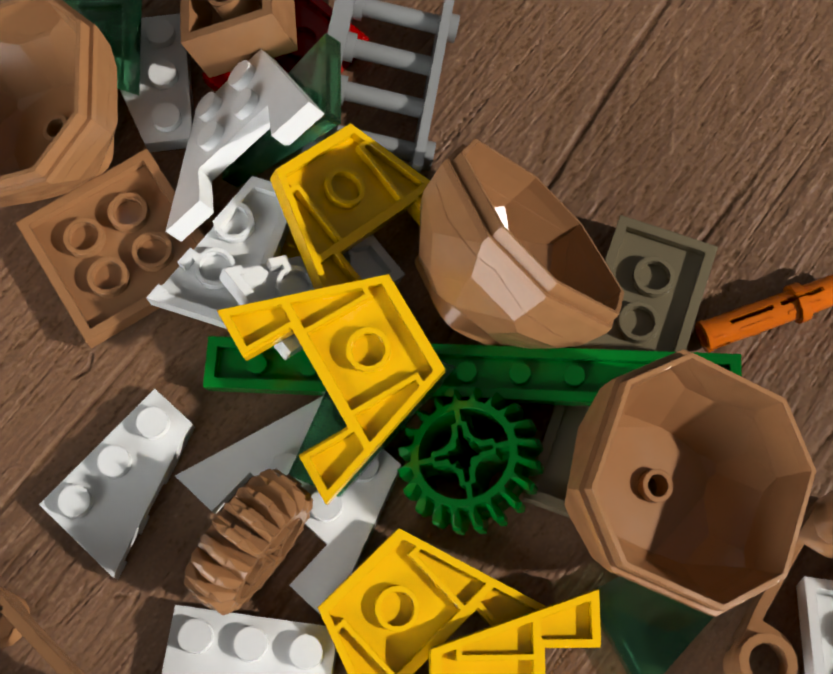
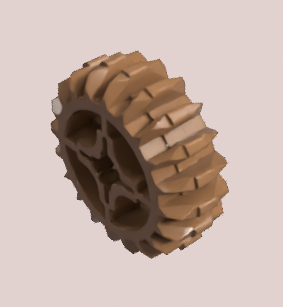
[184,468,313,615]

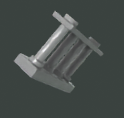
[302,0,460,173]

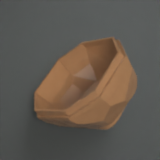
[0,0,118,207]
[415,138,624,349]
[564,349,816,617]

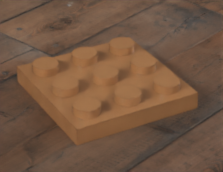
[16,148,204,349]

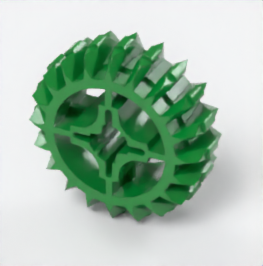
[397,387,544,535]

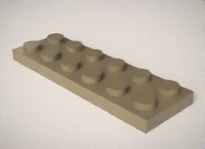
[522,215,718,518]

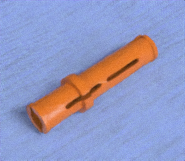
[695,274,833,353]

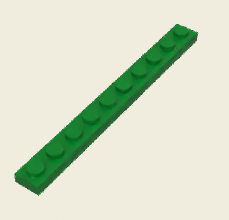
[203,336,742,406]

